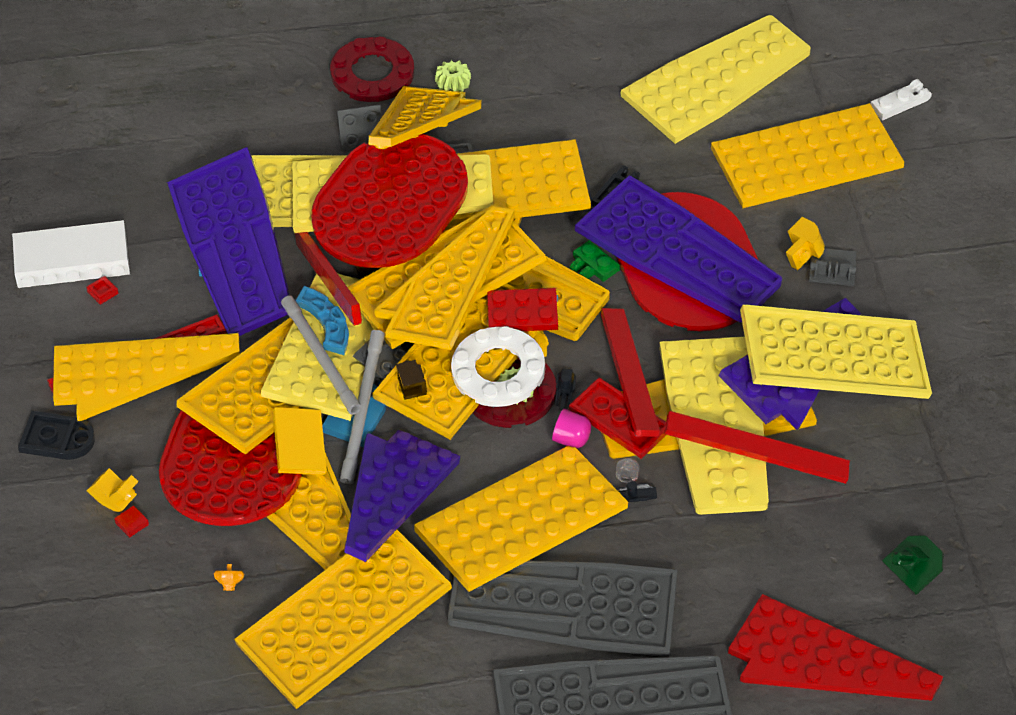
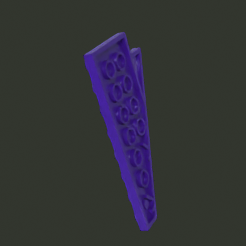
[719,298,861,430]
[344,430,460,562]

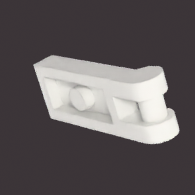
[871,79,932,120]

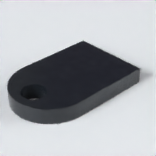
[18,411,95,460]

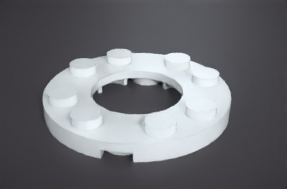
[451,326,545,407]

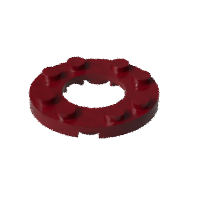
[330,36,414,102]
[473,357,556,428]

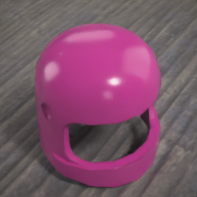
[552,408,591,448]

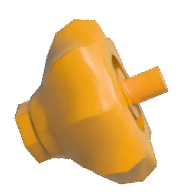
[214,564,244,591]

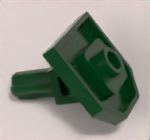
[882,535,944,595]

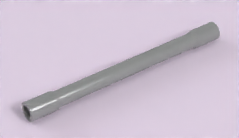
[281,296,362,415]
[340,330,385,484]

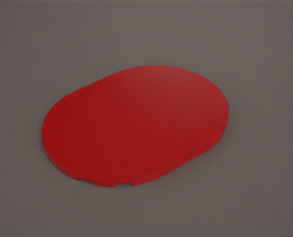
[312,134,468,268]
[617,192,759,331]
[159,410,303,526]

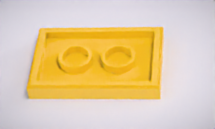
[273,407,327,475]

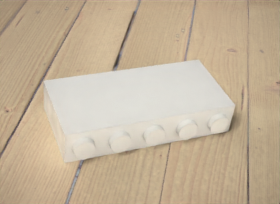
[12,220,130,288]

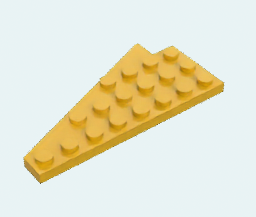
[369,86,482,149]
[374,206,515,350]
[53,333,240,421]
[267,453,351,570]

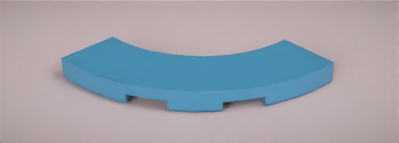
[296,286,349,355]

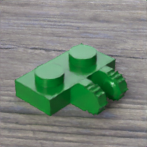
[569,240,620,282]

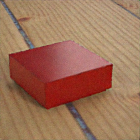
[86,276,119,305]
[114,505,149,538]

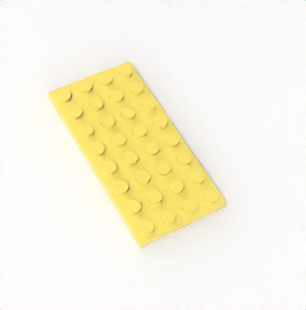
[261,273,375,421]
[740,305,932,399]

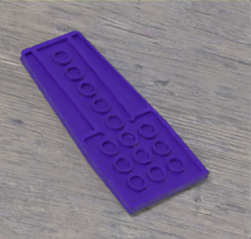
[167,147,290,336]
[575,175,782,323]

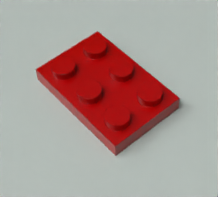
[487,288,558,331]

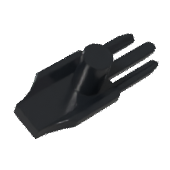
[555,368,576,411]
[615,481,657,502]

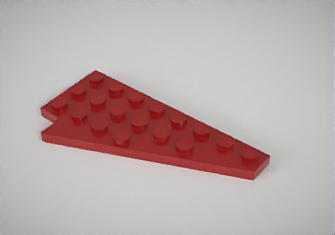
[728,594,943,701]

